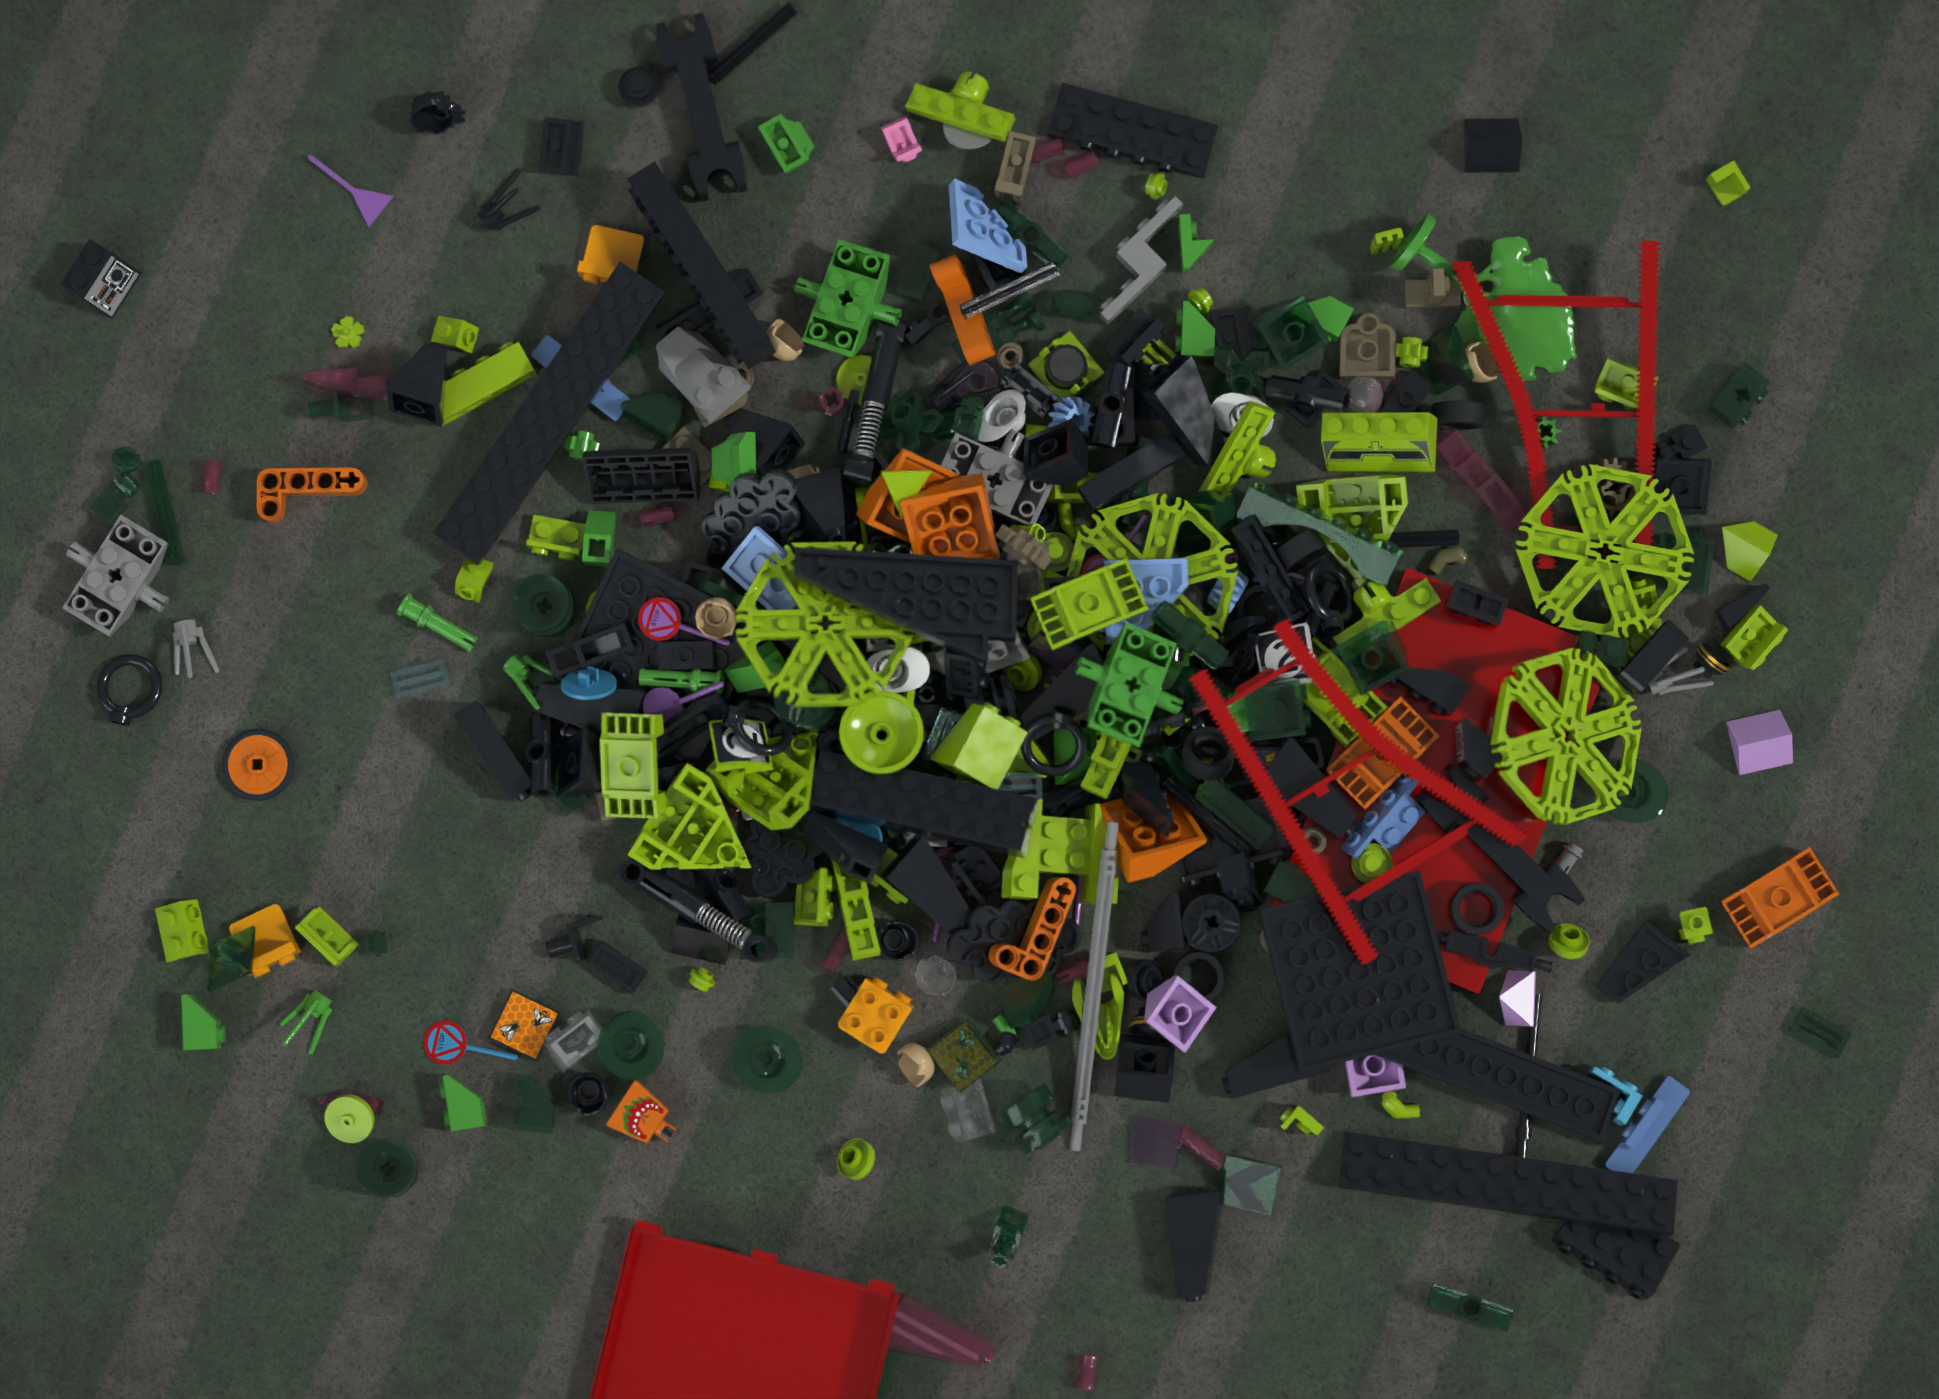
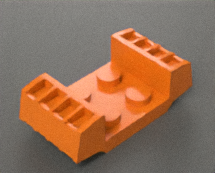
[1326,696,1440,809]
[1720,847,1839,949]

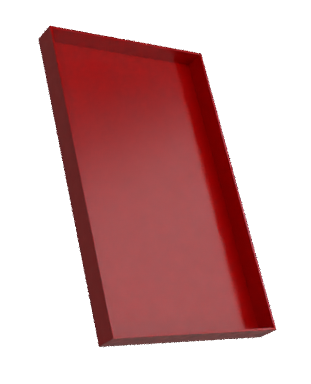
[1270,568,1614,994]

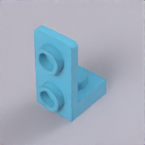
[1587,1066,1642,1126]

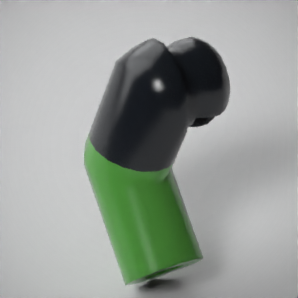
[992,1013,1017,1056]

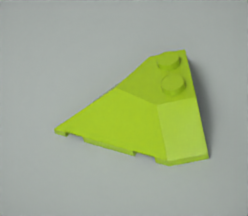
[1296,474,1408,587]
[705,725,819,830]
[627,763,751,870]

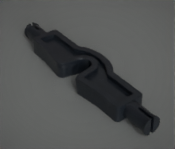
[1436,931,1553,973]

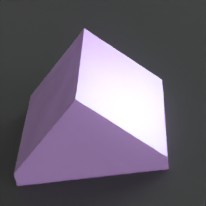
[1726,710,1793,775]
[1144,975,1216,1053]
[1345,1055,1406,1097]

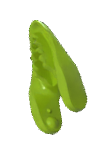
[1072,972,1124,1060]

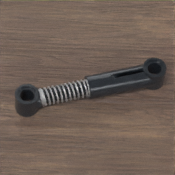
[843,319,908,488]
[619,858,778,963]

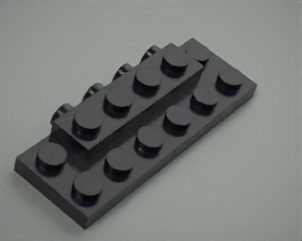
[1047,82,1219,178]

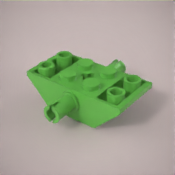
[794,239,902,358]
[1075,622,1183,747]

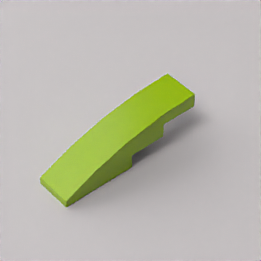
[1080,682,1132,800]
[831,859,880,961]

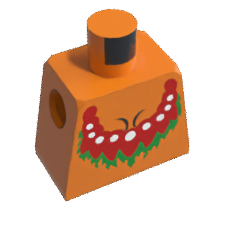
[606,1080,677,1143]

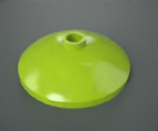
[839,691,923,774]

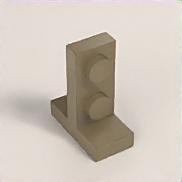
[994,131,1036,206]
[1404,268,1461,309]

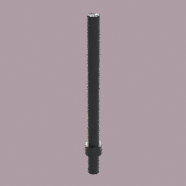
[1515,994,1542,1158]

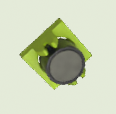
[1028,331,1104,403]

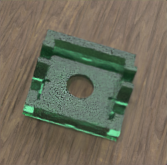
[1653,532,1715,595]

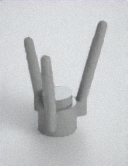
[172,620,220,678]
[1648,647,1714,695]

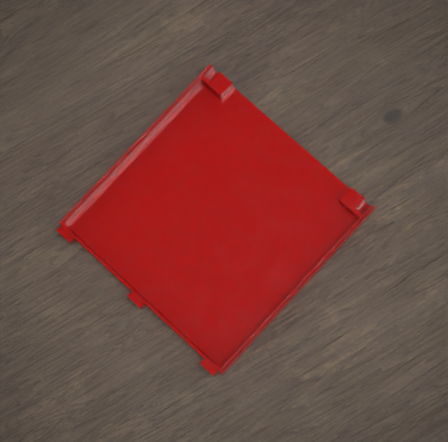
[589,1220,901,1399]

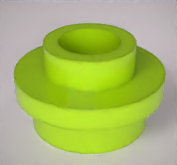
[1145,172,1168,200]
[1188,288,1213,314]
[689,967,716,992]

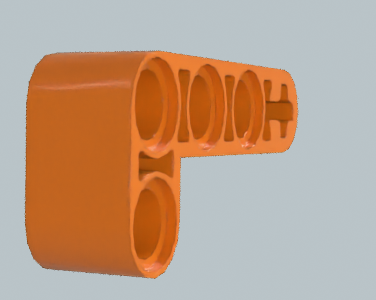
[930,254,996,366]
[257,468,368,524]
[988,876,1076,980]

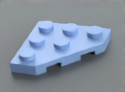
[949,179,1027,273]
[1104,558,1189,644]

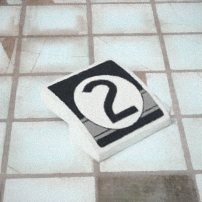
[1256,622,1316,692]

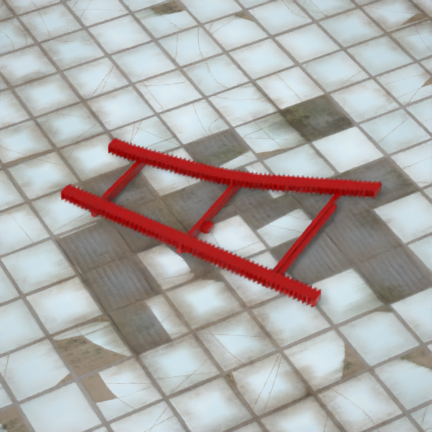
[1450,241,1661,569]
[1189,619,1528,964]

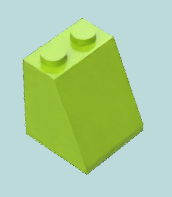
[930,703,1028,789]

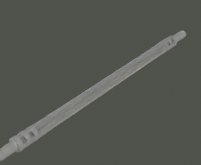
[1070,821,1119,1151]

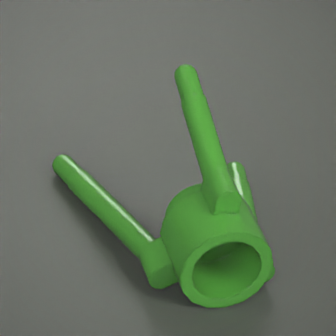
[503,654,564,710]
[280,989,333,1054]

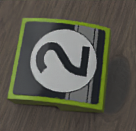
[709,719,773,774]

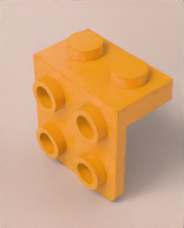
[577,225,644,284]
[229,904,301,978]
[838,976,914,1053]

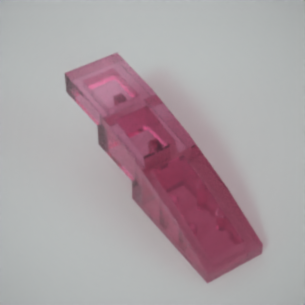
[302,368,388,400]
[1436,428,1527,532]

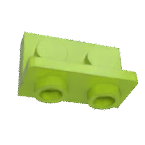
[526,515,586,561]

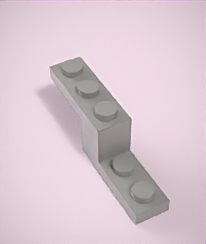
[1100,196,1183,325]

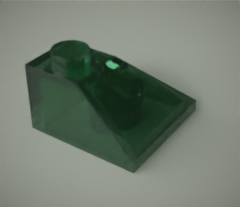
[1336,620,1410,696]

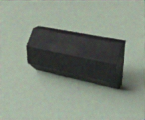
[582,447,700,504]

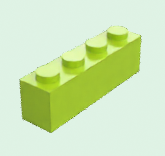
[442,342,537,426]

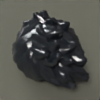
[410,91,466,135]

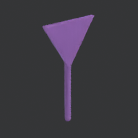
[308,155,394,227]

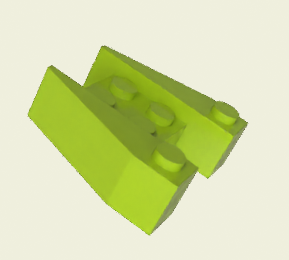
[1001,799,1118,905]

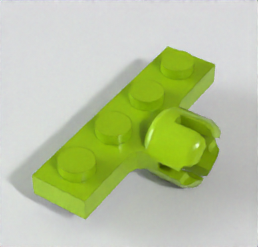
[905,71,1015,142]
[1197,400,1276,506]
[1333,578,1441,662]

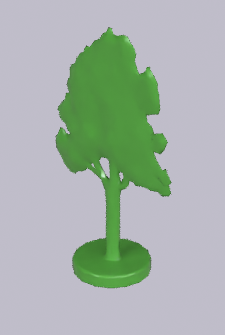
[1390,213,1577,381]

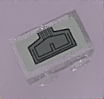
[543,1010,609,1073]

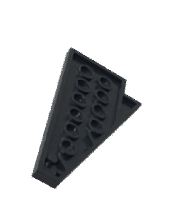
[793,547,1018,664]

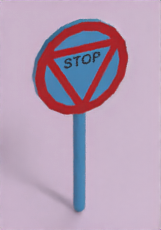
[424,1021,518,1064]

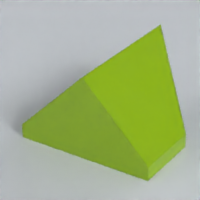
[1722,521,1778,582]

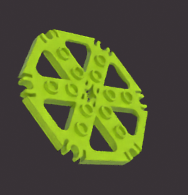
[1515,464,1694,639]
[1066,493,1239,662]
[736,542,915,707]
[1490,647,1642,825]

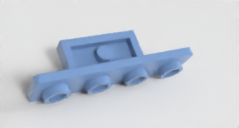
[531,335,632,421]
[1340,772,1426,858]
[1605,1076,1690,1173]

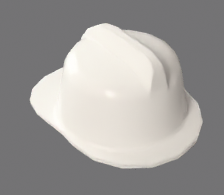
[970,389,1026,442]
[1211,392,1274,438]
[866,647,930,693]

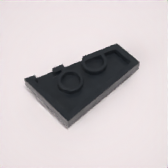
[1595,921,1691,1003]

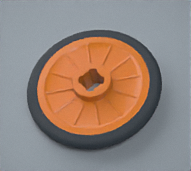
[222,729,294,801]

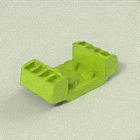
[1030,558,1149,650]
[1285,636,1387,748]
[600,713,666,819]

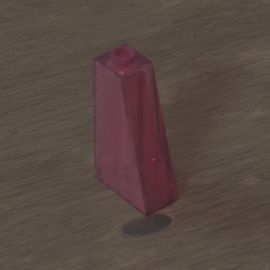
[888,1293,996,1368]

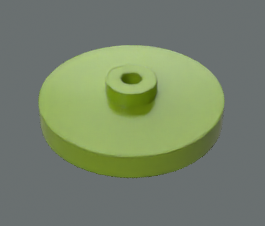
[837,355,872,404]
[324,1094,375,1143]

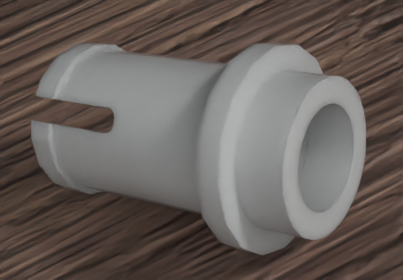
[1555,841,1583,874]

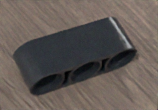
[1616,619,1689,695]

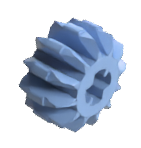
[1048,397,1095,437]
[1207,569,1249,613]

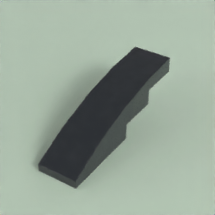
[1076,433,1186,511]

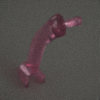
[318,1089,384,1114]

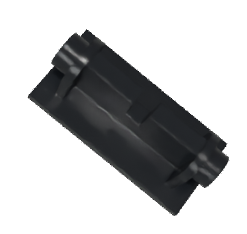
[1000,362,1059,417]

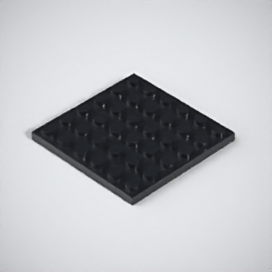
[555,549,748,768]
[1258,870,1462,1073]

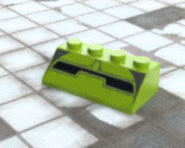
[1321,412,1438,473]

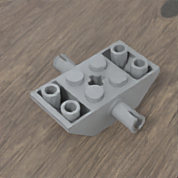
[941,429,1053,526]
[62,515,169,637]

